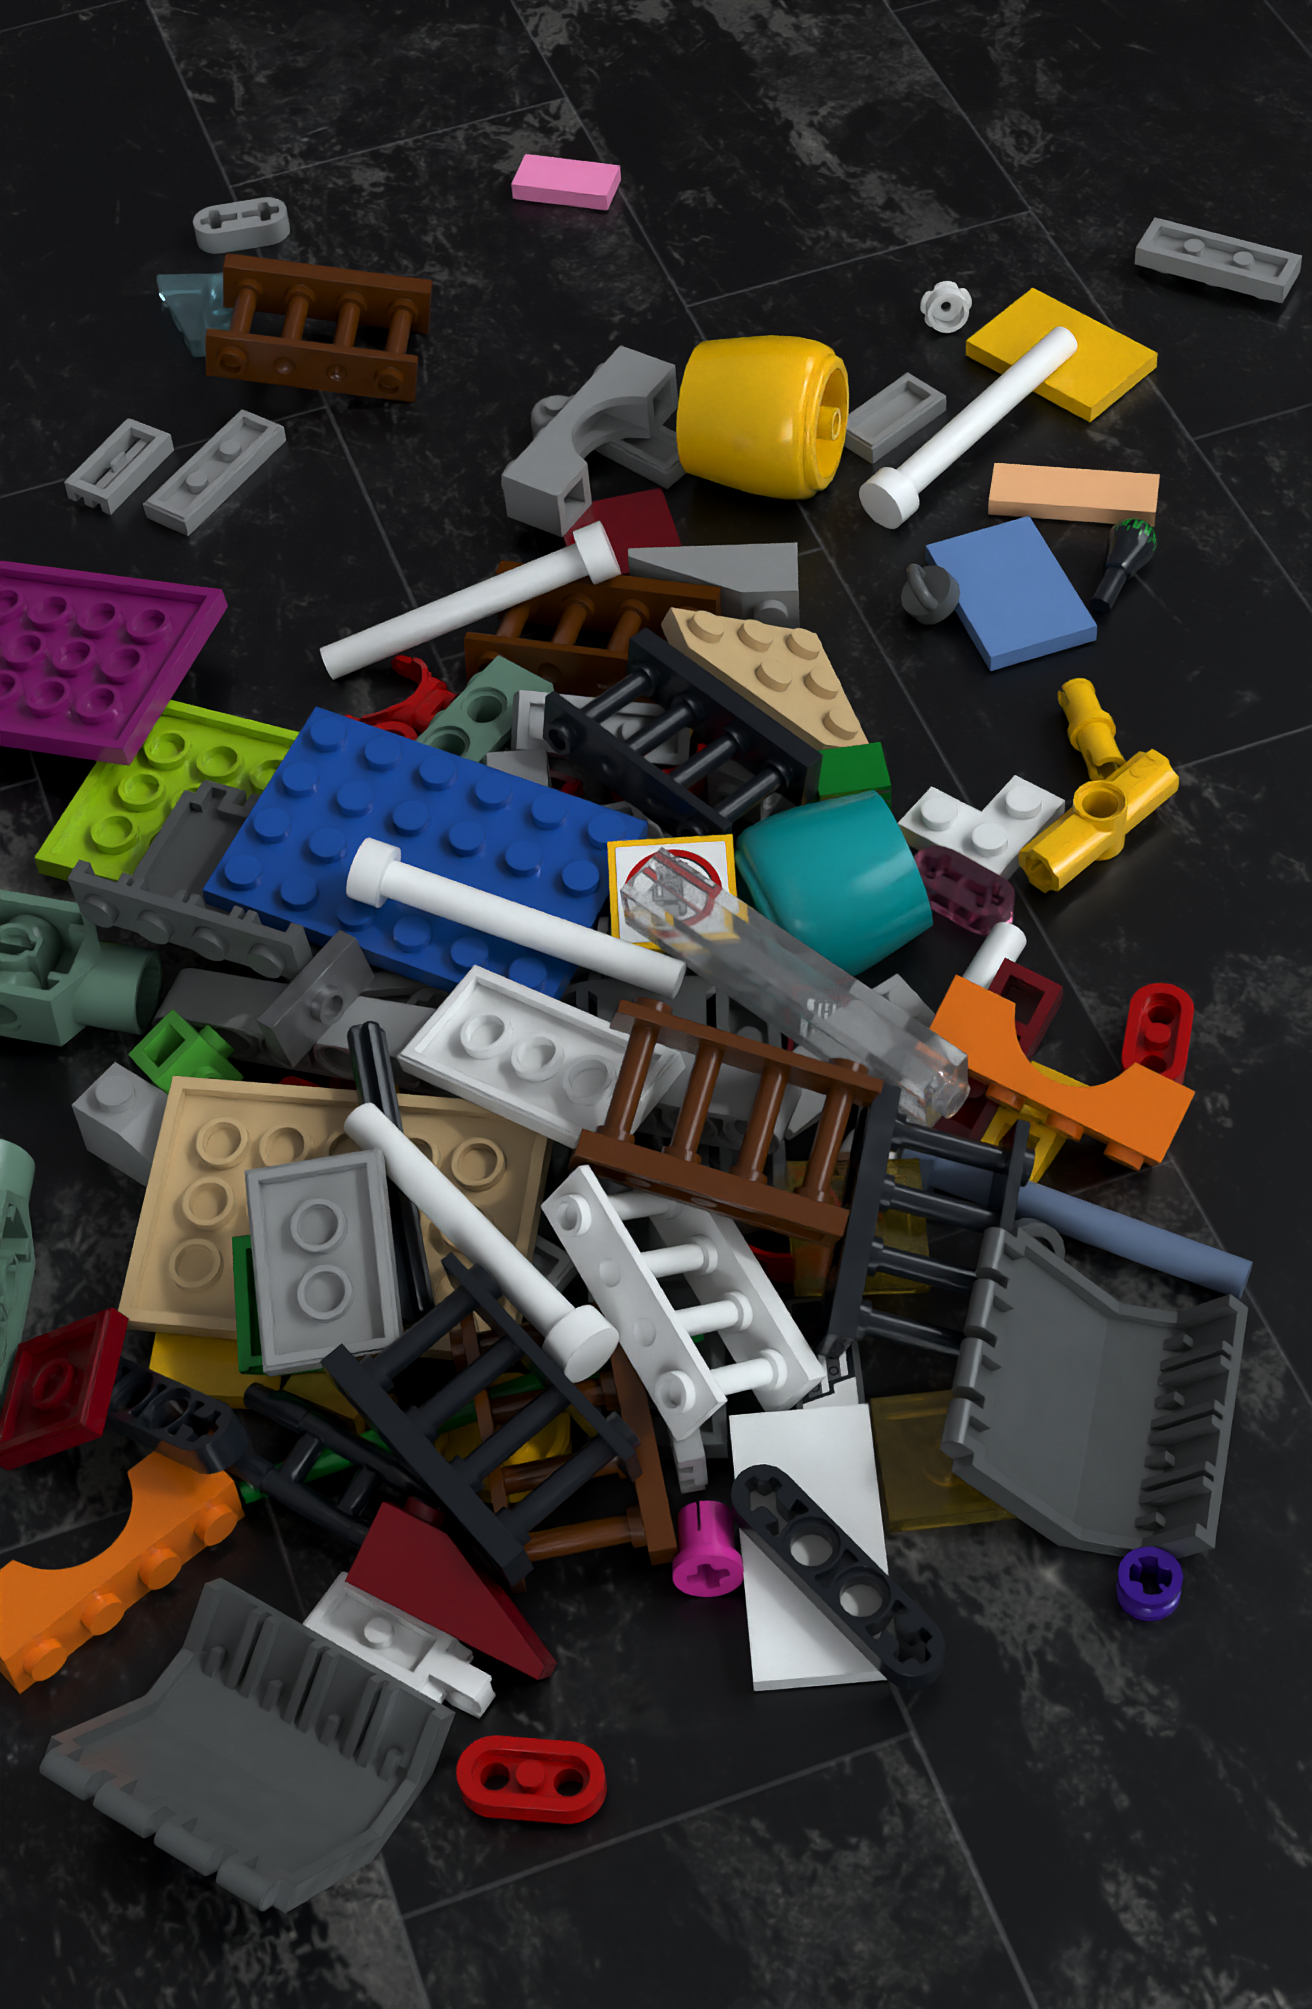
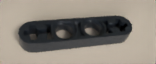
[104,1356,250,1475]
[731,1464,946,1690]

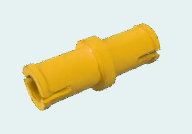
[1057,678,1126,781]

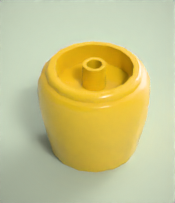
[676,335,849,500]

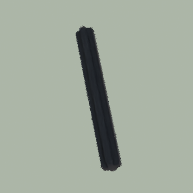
[347,1021,435,1330]

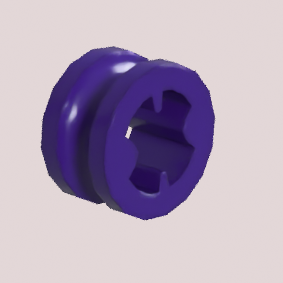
[1116,1546,1183,1621]

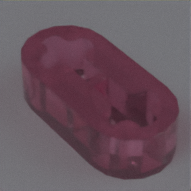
[914,846,1015,935]

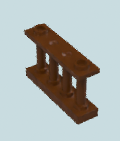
[205,253,433,403]
[464,560,721,705]
[567,997,884,1249]
[449,1301,678,1594]

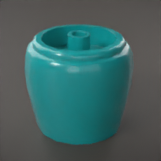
[734,790,933,991]

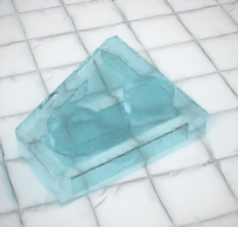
[156,272,233,357]

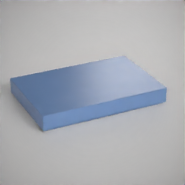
[925,516,1097,671]

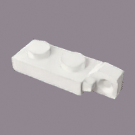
[303,1572,496,1719]

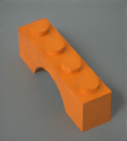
[918,974,1195,1171]
[0,1451,245,1694]

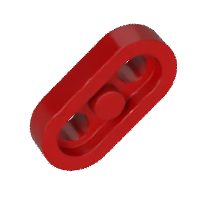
[1120,983,1194,1085]
[456,1735,607,1824]

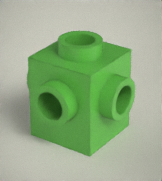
[128,1009,245,1095]

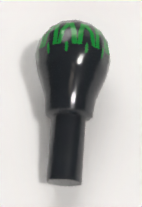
[1090,517,1157,613]

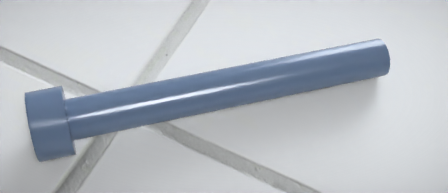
[895,1149,1253,1300]

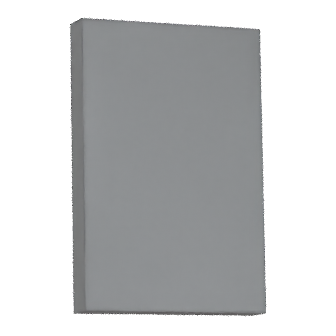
[244,1148,403,1377]

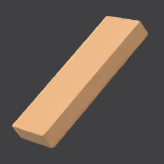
[988,463,1160,527]

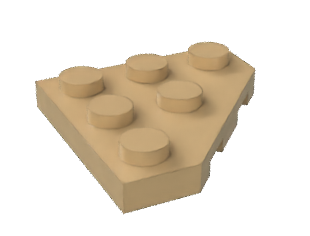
[661,607,869,751]

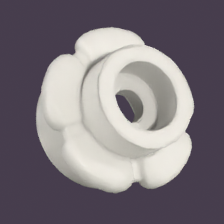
[920,281,972,333]

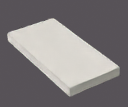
[397,965,685,1149]
[729,1403,899,1691]

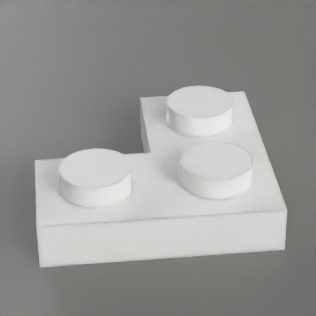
[897,775,1065,891]

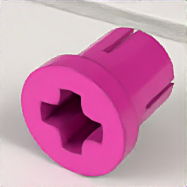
[672,1501,744,1597]

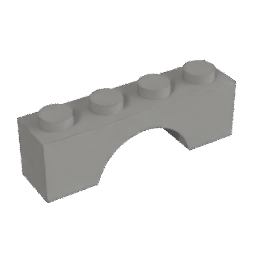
[501,345,678,537]

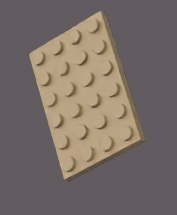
[118,1076,554,1366]

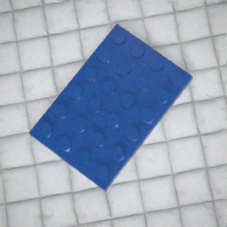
[202,707,648,1001]

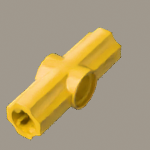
[1018,749,1179,893]

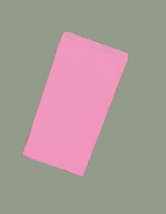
[511,154,621,210]

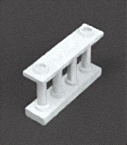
[541,1165,827,1441]

